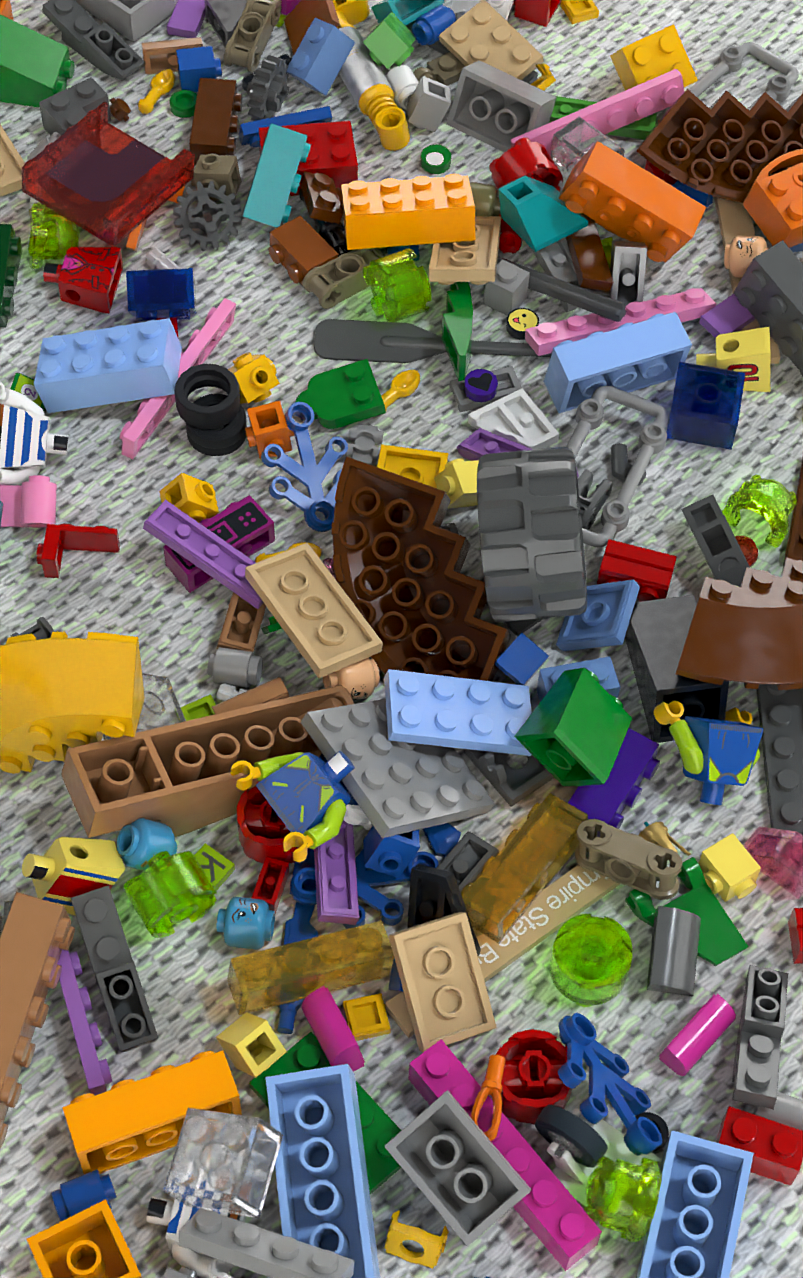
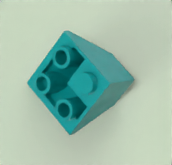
[498,176,589,252]

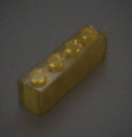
[461,793,588,943]
[227,920,394,1015]

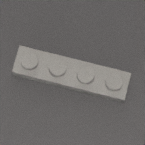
[179,1208,354,1278]

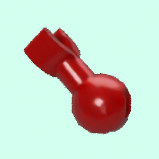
[499,214,522,254]

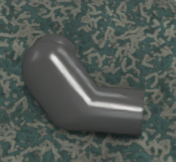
[611,443,646,486]

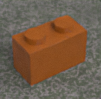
[268,215,338,286]

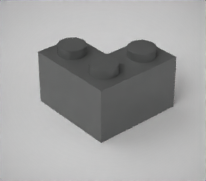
[39,77,111,152]

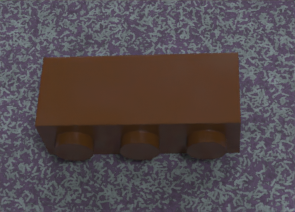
[189,78,242,165]

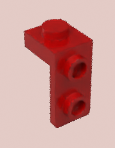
[37,523,120,578]

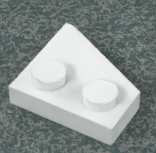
[468,388,559,449]

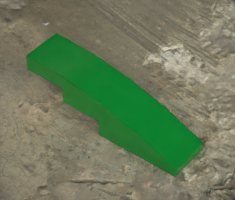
[442,282,473,381]

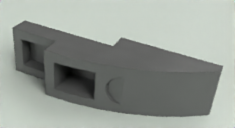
[42,0,145,80]
[681,494,750,587]
[70,885,158,1051]
[732,965,788,1109]

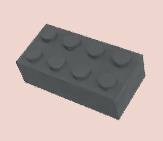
[733,240,803,377]

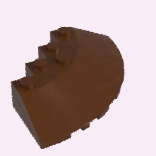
[637,89,803,203]
[331,456,511,682]
[675,558,803,690]

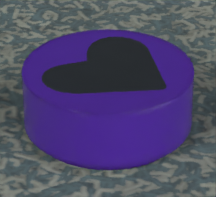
[464,369,498,402]

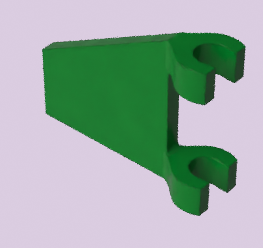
[625,857,749,966]

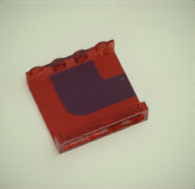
[21,101,195,247]

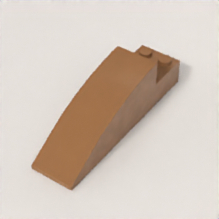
[61,685,354,838]

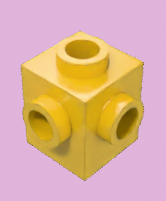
[228,352,280,404]
[159,473,219,523]

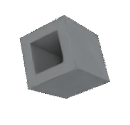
[407,76,451,132]
[483,259,530,316]

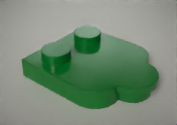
[296,359,386,429]

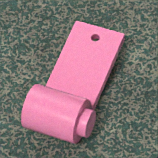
[0,475,57,528]

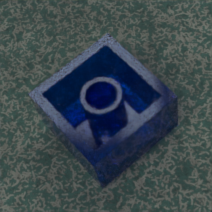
[126,268,197,322]
[666,362,746,450]

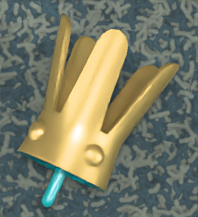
[639,822,691,856]

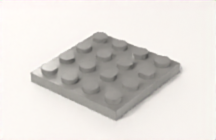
[301,699,495,838]

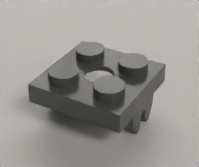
[465,749,554,807]

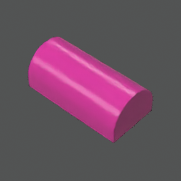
[301,986,365,1072]
[659,993,736,1076]

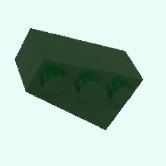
[0,224,23,327]

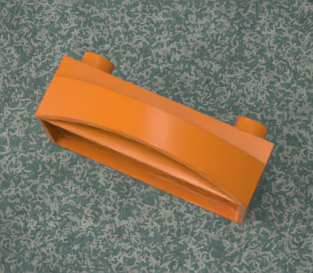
[559,141,706,262]
[743,149,803,248]

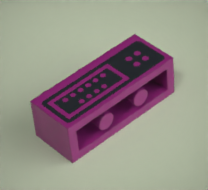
[163,495,275,593]

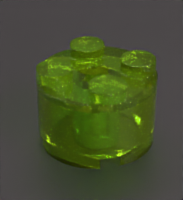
[363,248,432,323]
[123,851,217,938]
[549,914,632,1007]

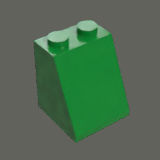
[0,15,74,108]
[514,668,632,787]

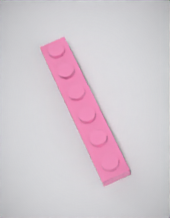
[510,69,684,157]
[525,288,716,356]
[120,298,236,459]

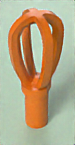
[471,1054,506,1141]

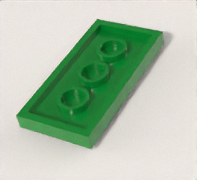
[249,1032,402,1195]

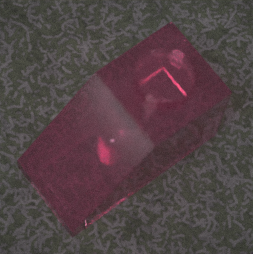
[743,827,803,899]

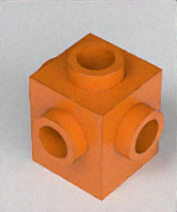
[245,400,295,459]

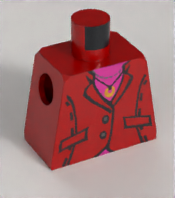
[43,247,123,314]

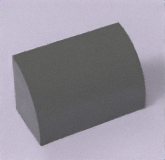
[647,906,701,996]

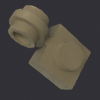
[413,52,465,86]

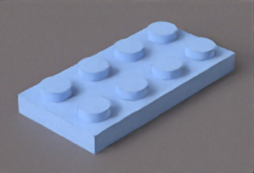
[384,669,532,756]

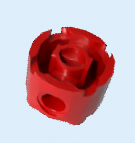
[489,137,563,192]
[237,781,309,864]
[496,1029,572,1124]

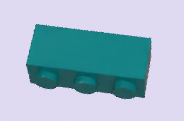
[242,123,311,228]

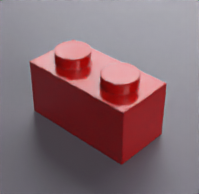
[252,857,289,914]

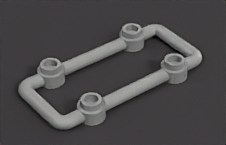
[656,42,799,124]
[566,386,669,548]

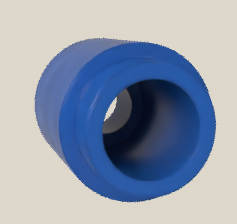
[412,5,456,46]
[51,1169,117,1221]

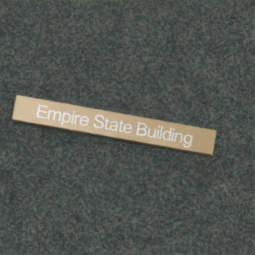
[385,857,620,1038]

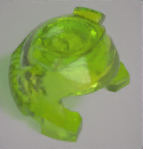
[28,202,80,269]
[722,475,797,548]
[584,1156,662,1243]

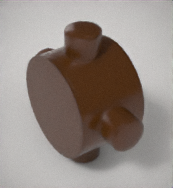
[109,97,131,122]

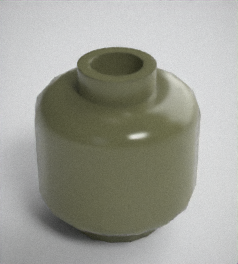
[470,182,501,217]

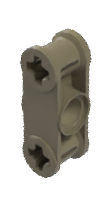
[223,0,281,73]
[302,248,396,309]
[575,819,682,900]

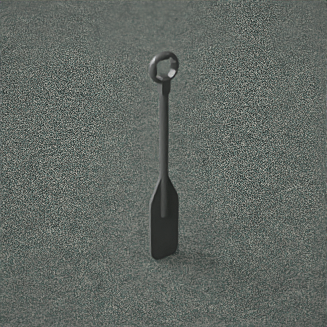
[314,319,552,363]

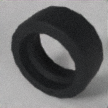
[175,364,240,429]

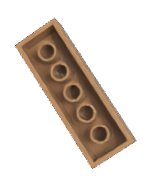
[0,892,75,1148]

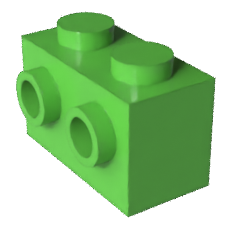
[363,11,416,69]

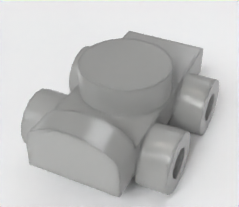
[346,424,384,465]

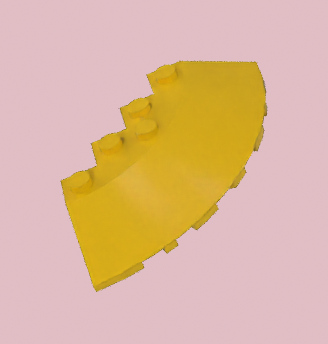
[0,632,145,774]

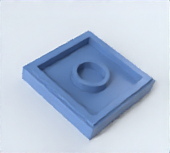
[556,579,640,651]

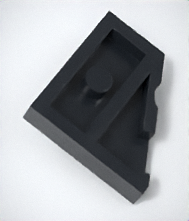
[407,864,481,956]

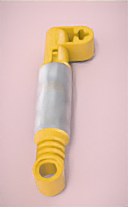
[333,0,410,151]

